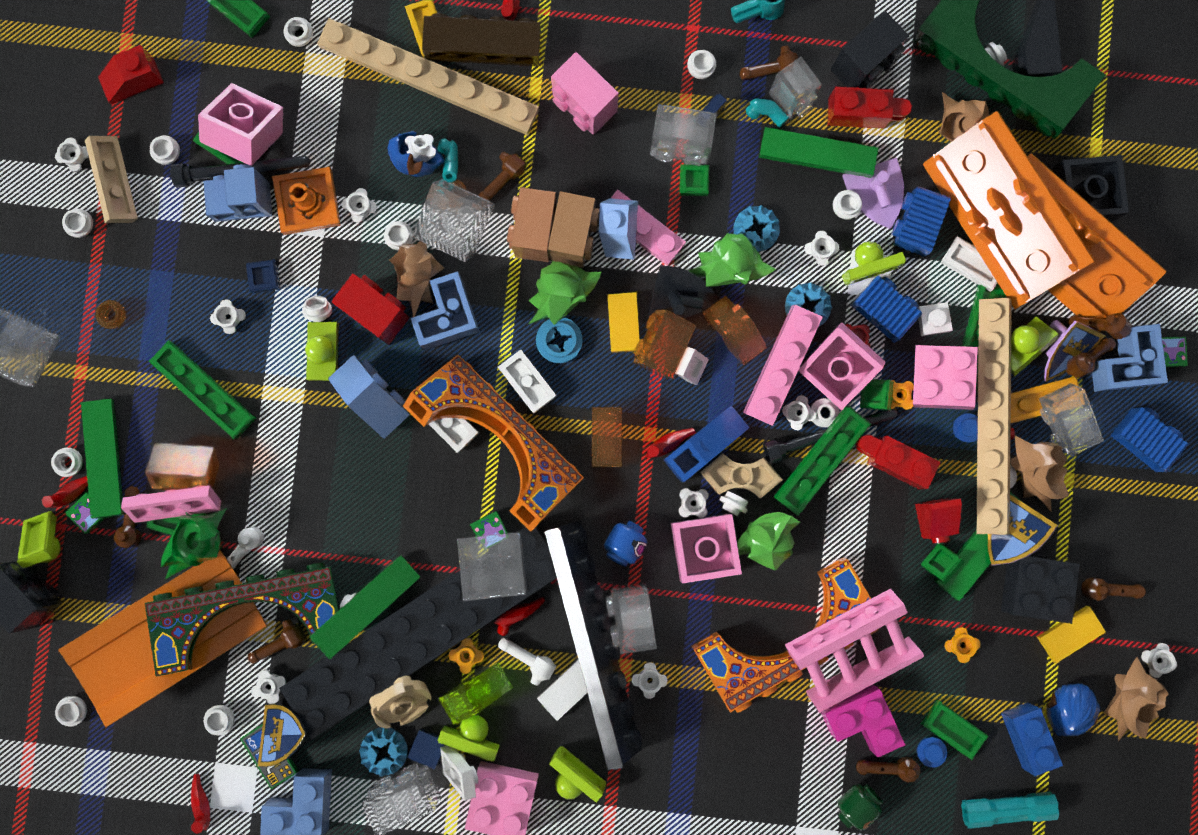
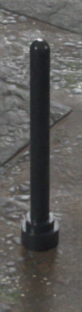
[170,156,311,188]
[763,408,899,465]

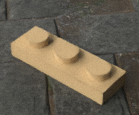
[85,136,138,223]

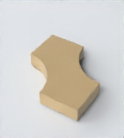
[700,454,783,499]

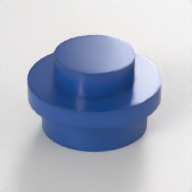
[953,413,978,443]
[917,737,947,768]

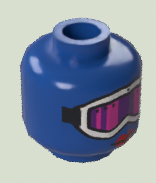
[604,521,648,567]

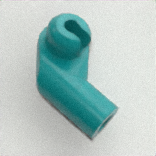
[746,98,790,128]
[437,138,459,182]

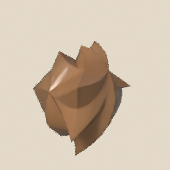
[938,92,989,142]
[389,236,444,317]
[1010,436,1069,512]
[1103,657,1169,742]

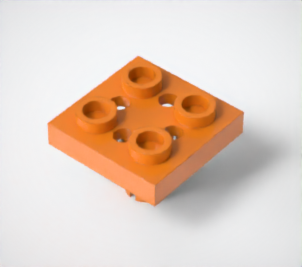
[272,167,341,235]

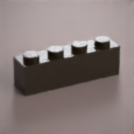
[422,13,541,67]

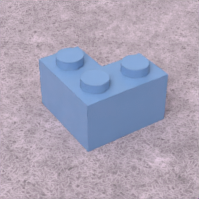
[203,164,272,222]
[411,271,480,350]
[1092,324,1168,392]
[328,355,410,439]
[260,768,332,835]

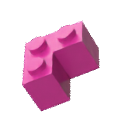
[821,685,905,757]

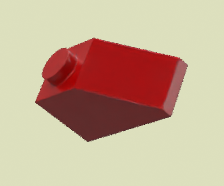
[98,45,164,104]
[915,499,962,543]

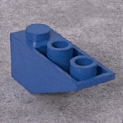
[664,405,749,483]

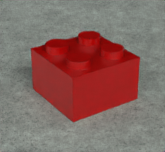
[331,273,410,345]

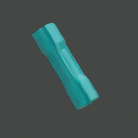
[961,792,1059,829]

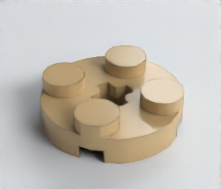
[369,676,432,728]

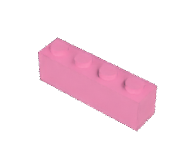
[743,305,823,426]

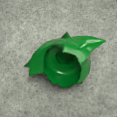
[161,508,227,579]

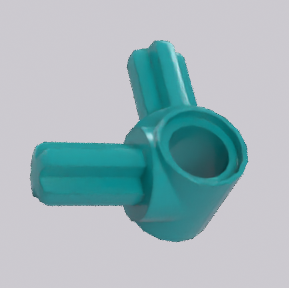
[731,0,785,23]

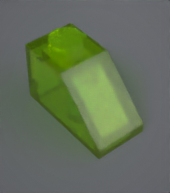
[439,662,513,725]

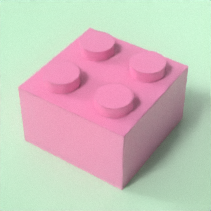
[551,52,618,135]
[198,83,283,166]
[798,322,885,410]
[913,345,978,410]
[671,514,742,584]
[465,761,539,835]

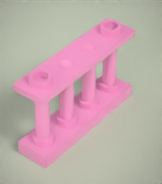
[785,589,924,713]

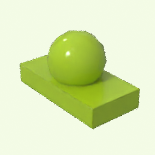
[842,241,906,285]
[1011,316,1058,376]
[305,322,339,381]
[17,511,61,568]
[437,714,500,761]
[549,746,606,803]

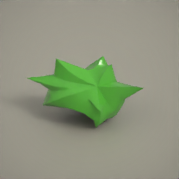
[689,233,776,287]
[527,261,602,325]
[737,512,801,571]

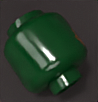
[837,784,883,830]

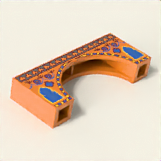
[403,355,584,532]
[691,558,879,713]

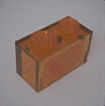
[633,310,696,379]
[592,407,622,468]
[145,443,220,490]

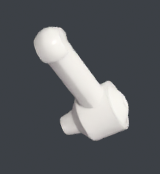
[227,527,264,569]
[498,637,556,686]

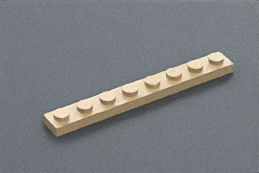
[317,18,539,136]
[977,298,1012,535]

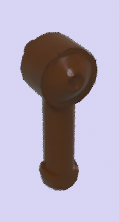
[739,45,800,81]
[477,151,527,205]
[1068,313,1132,339]
[1066,338,1116,378]
[114,486,141,548]
[1081,577,1146,601]
[248,618,307,664]
[856,757,920,782]

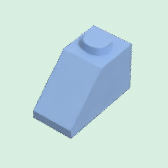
[599,198,638,260]

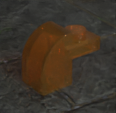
[702,296,767,365]

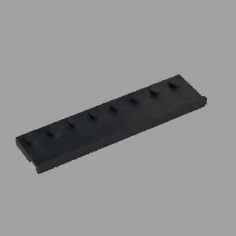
[545,521,642,770]

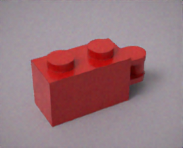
[827,86,912,129]
[855,435,941,489]

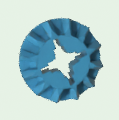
[734,205,780,252]
[785,282,832,327]
[536,317,582,363]
[359,727,408,777]

